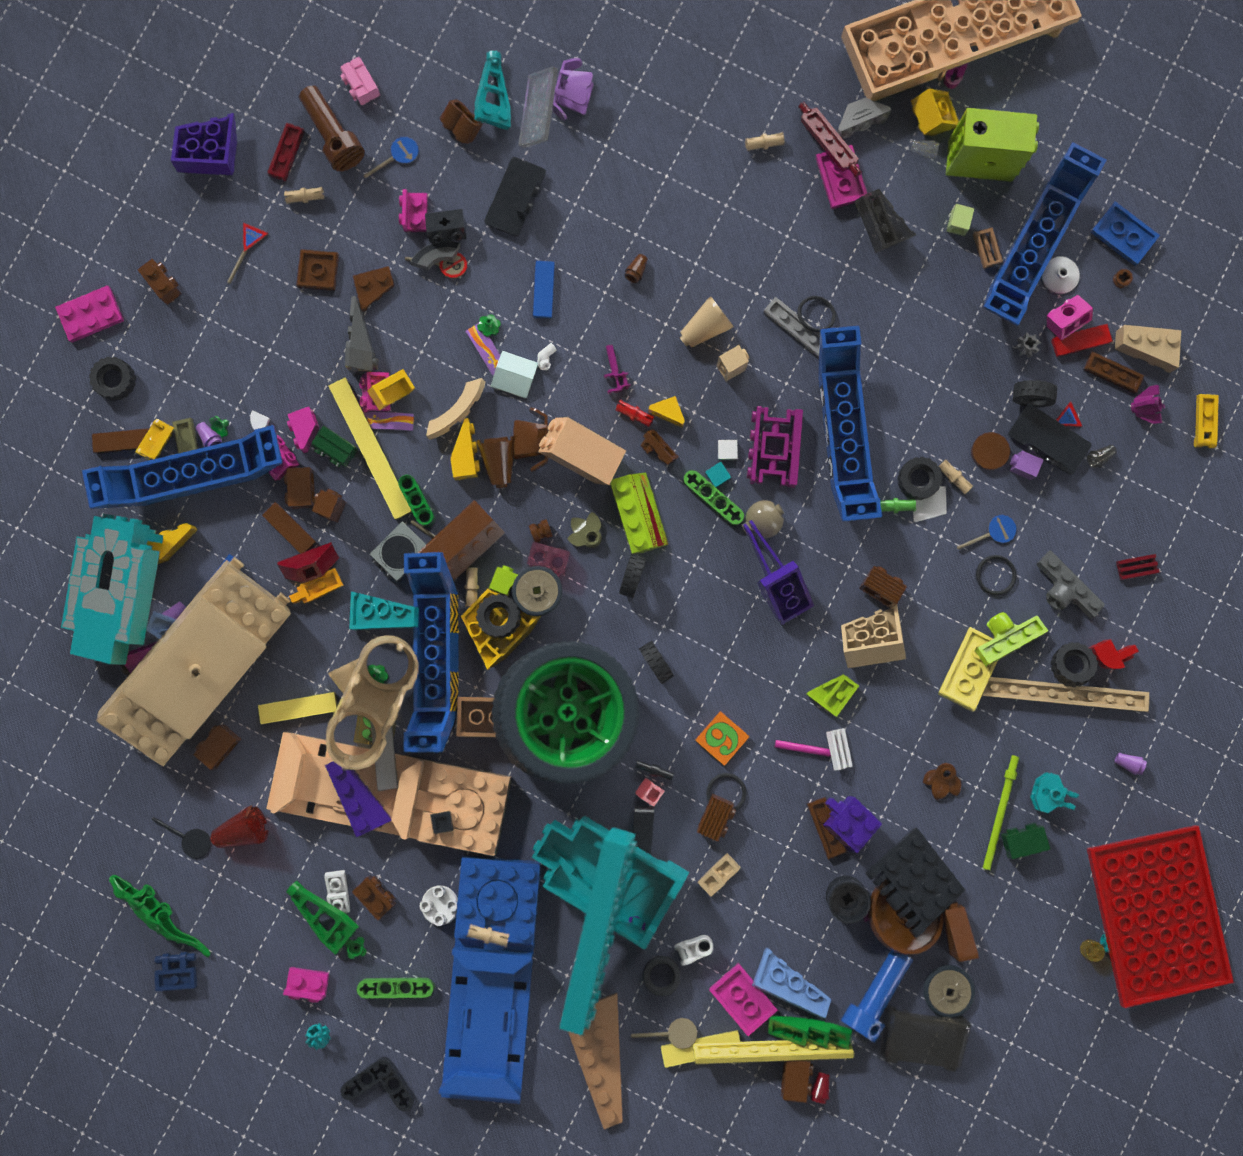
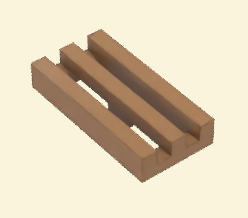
[973,227,1003,269]

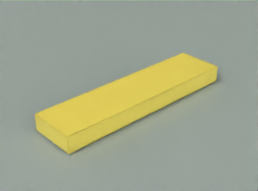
[258,692,338,724]
[661,1030,740,1067]

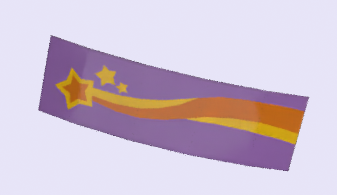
[466,323,500,376]
[364,412,414,431]

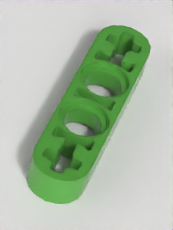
[683,470,744,526]
[357,978,435,998]

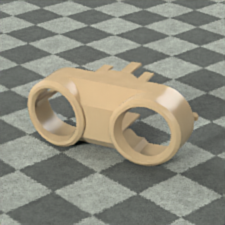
[326,635,418,770]

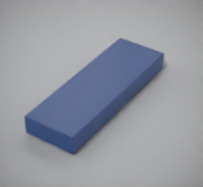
[533,261,555,318]

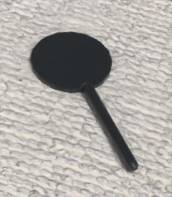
[152,817,211,858]

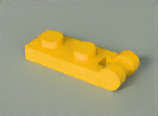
[1194,394,1219,448]

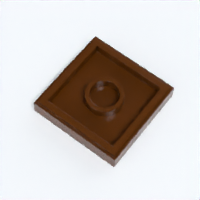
[296,249,339,291]

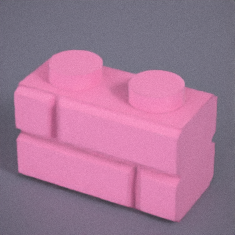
[340,57,380,105]

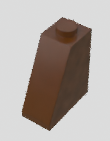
[944,902,979,962]

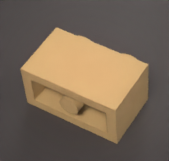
[717,345,749,381]

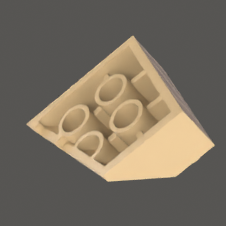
[841,605,906,668]

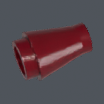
[811,1072,830,1104]

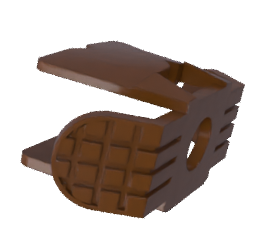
[513,407,548,472]

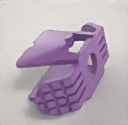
[552,58,593,121]

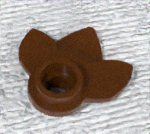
[923,763,961,800]

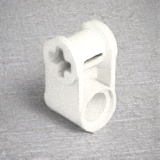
[674,935,713,965]

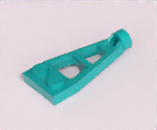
[475,51,511,130]

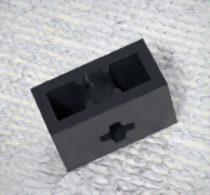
[425,209,467,244]

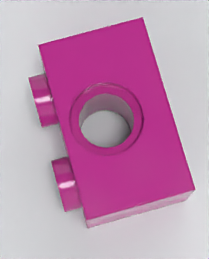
[1047,295,1093,340]

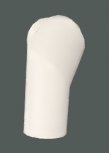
[537,343,557,370]

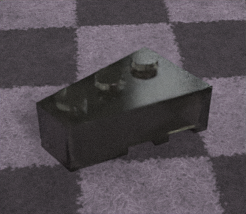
[855,189,916,253]

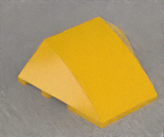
[461,589,541,670]

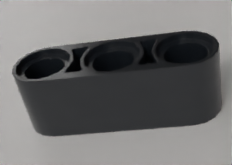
[633,806,654,855]

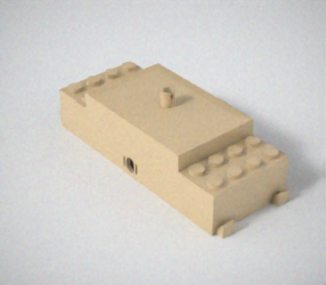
[97,557,291,766]

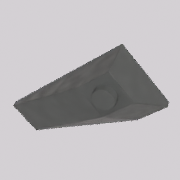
[345,296,378,375]

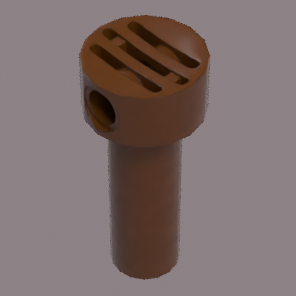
[299,85,365,171]

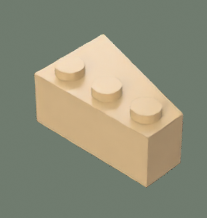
[1115,325,1181,373]

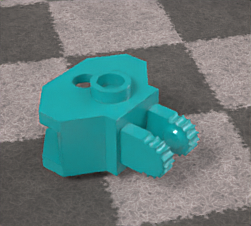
[1030,772,1079,813]

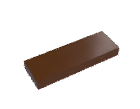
[1083,352,1144,394]
[92,428,149,454]
[262,502,317,554]
[806,797,846,859]

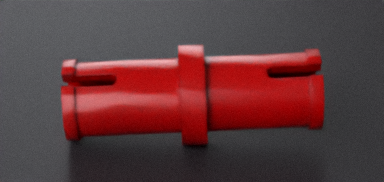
[615,400,654,427]

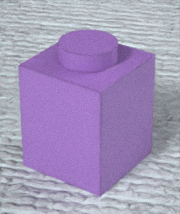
[1010,451,1043,480]

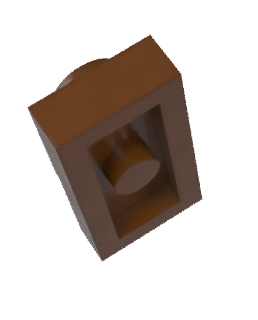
[640,429,679,465]

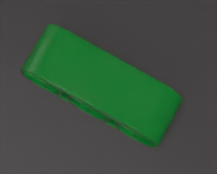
[398,475,436,528]

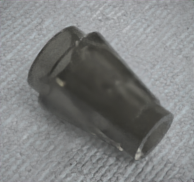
[1087,444,1117,468]

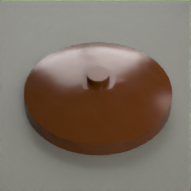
[868,879,944,955]

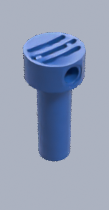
[841,951,913,1043]

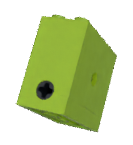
[946,108,1039,182]

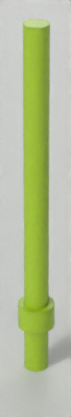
[983,755,1019,870]

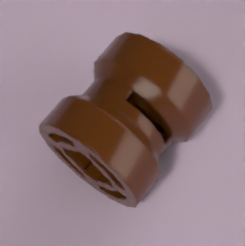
[529,519,553,543]

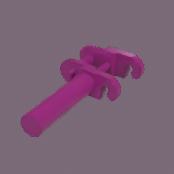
[604,345,631,394]

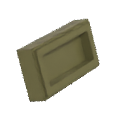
[172,418,199,453]

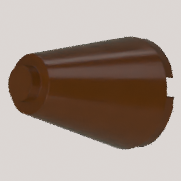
[477,436,515,488]

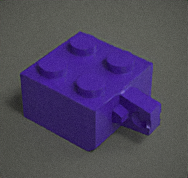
[823,796,882,853]

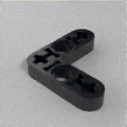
[341,1057,415,1111]

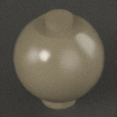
[742,500,785,539]

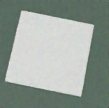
[913,486,947,522]

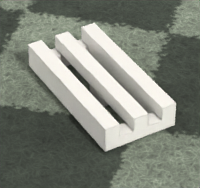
[826,728,852,770]

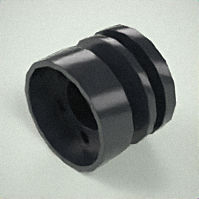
[826,875,870,923]

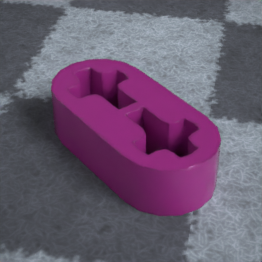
[943,62,969,89]

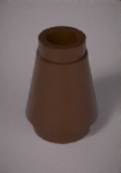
[624,254,648,283]

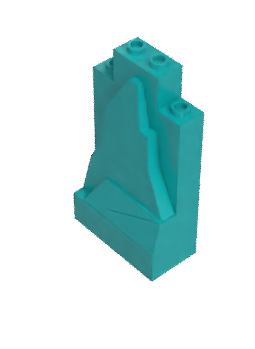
[532,815,689,950]

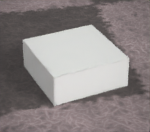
[718,440,737,460]

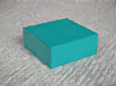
[705,462,731,488]

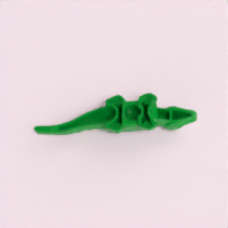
[109,875,210,957]

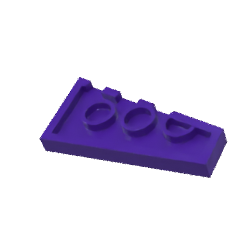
[325,761,392,837]

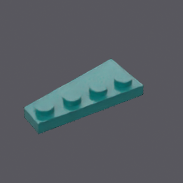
[349,591,419,630]

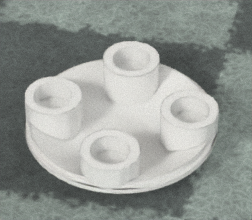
[420,885,458,926]

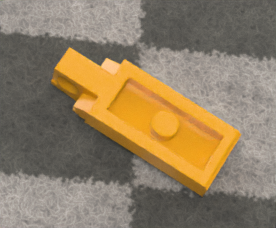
[289,568,344,604]

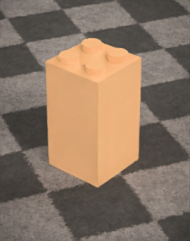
[538,417,626,485]

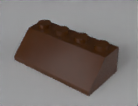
[418,500,505,581]

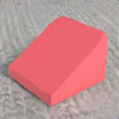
[635,778,665,807]

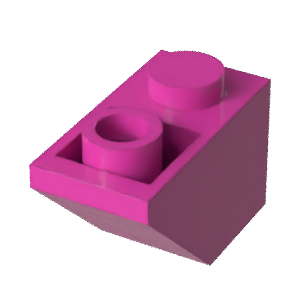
[287,406,319,453]

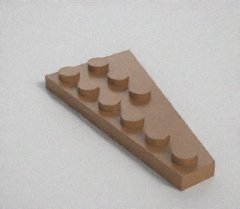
[568,993,622,1129]

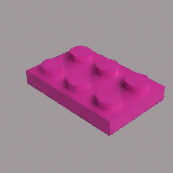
[815,145,868,209]
[55,285,124,343]
[709,963,778,1036]

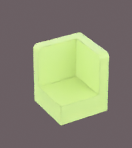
[947,204,974,236]

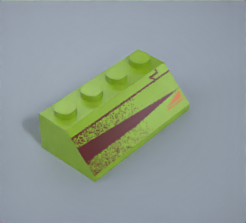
[610,473,668,555]

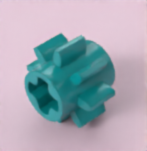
[305,1023,331,1050]

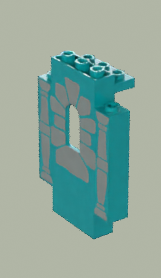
[61,513,164,665]

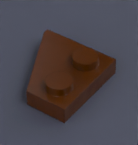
[353,266,394,312]

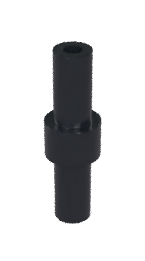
[635,760,674,781]

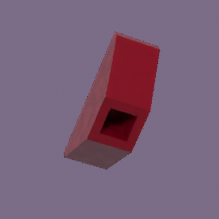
[277,542,339,583]

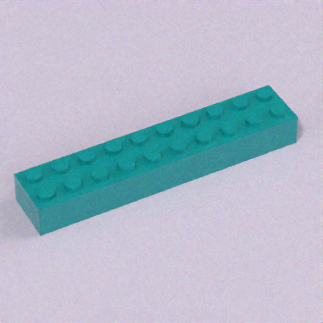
[559,828,637,1036]

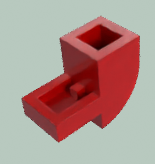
[1089,639,1139,669]

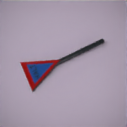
[1056,401,1082,427]

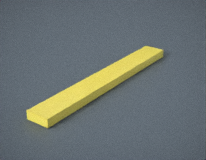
[329,378,412,520]
[693,1040,854,1064]

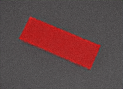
[1051,324,1112,357]

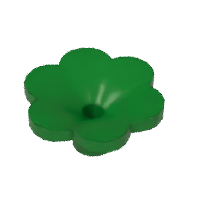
[477,314,501,337]
[209,416,229,438]
[368,665,388,684]

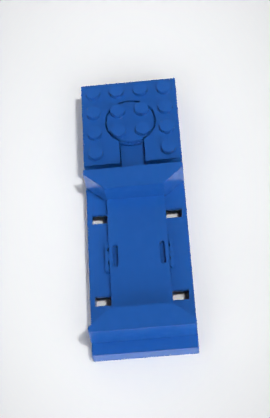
[439,855,541,1104]

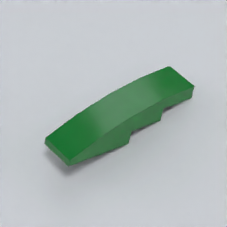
[768,1016,853,1049]

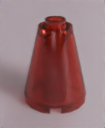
[210,805,268,848]

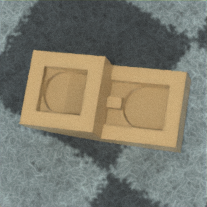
[698,853,740,896]

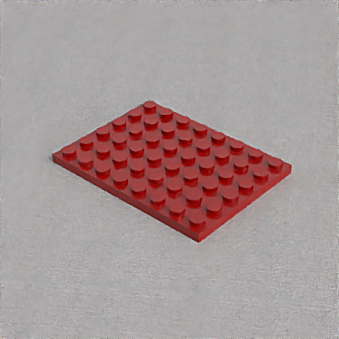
[1087,825,1234,1008]

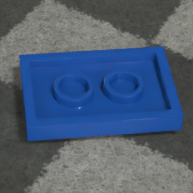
[1090,202,1160,266]

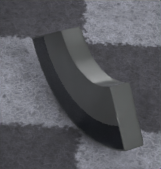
[410,241,461,271]

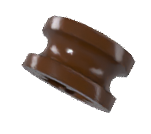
[1113,269,1133,288]

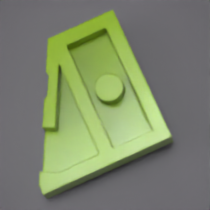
[806,674,859,717]

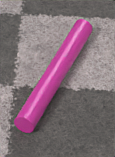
[775,740,831,757]

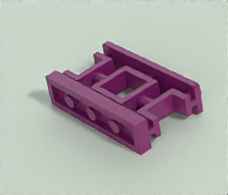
[747,406,803,488]

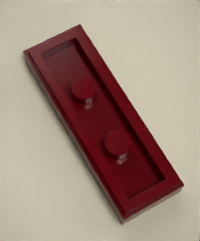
[267,123,305,182]

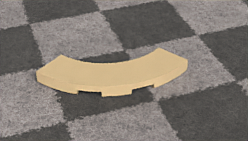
[426,378,485,440]

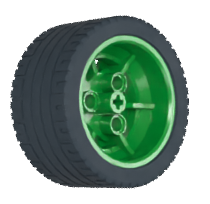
[492,641,640,784]

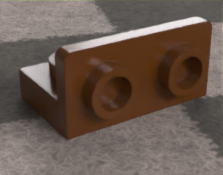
[352,875,396,921]

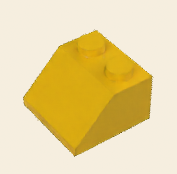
[911,89,959,136]

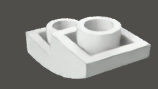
[324,870,350,913]

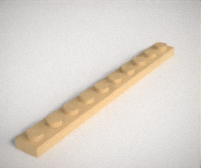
[982,677,1150,712]

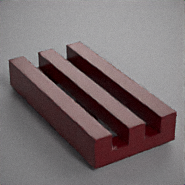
[1116,554,1160,580]

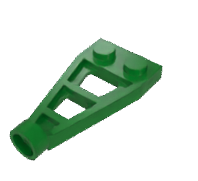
[286,881,359,955]

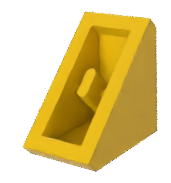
[648,396,685,428]

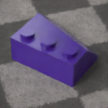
[171,113,237,175]

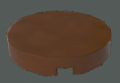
[971,432,1010,470]

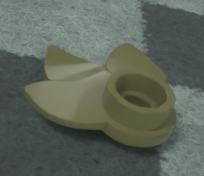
[567,512,602,548]

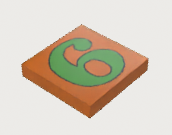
[695,711,750,766]

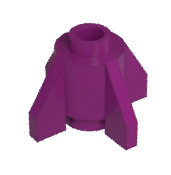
[1131,385,1165,424]

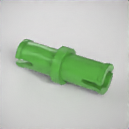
[880,498,916,513]

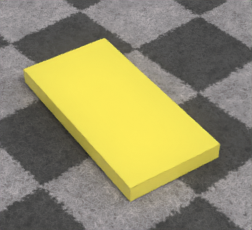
[938,627,998,712]

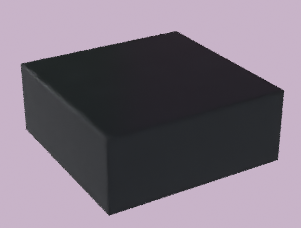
[430,810,454,834]

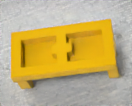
[135,419,174,460]

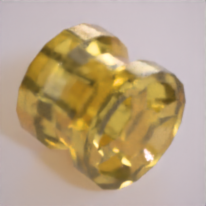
[1080,939,1105,962]

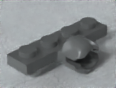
[1036,550,1105,619]

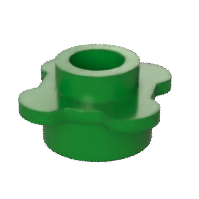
[345,937,367,959]

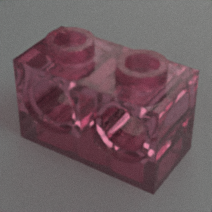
[527,542,571,577]

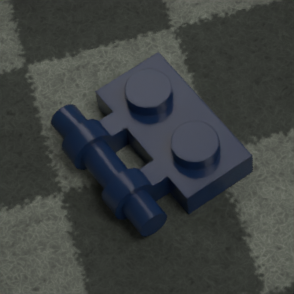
[154,952,197,991]

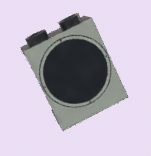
[370,521,426,582]

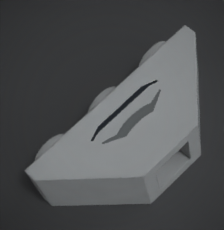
[837,98,891,138]

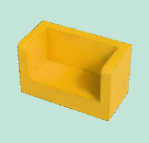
[367,369,415,411]

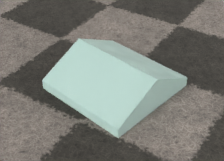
[491,351,538,399]

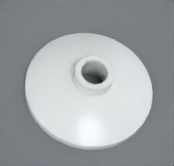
[1042,257,1080,294]

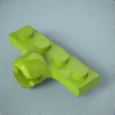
[975,612,1048,667]

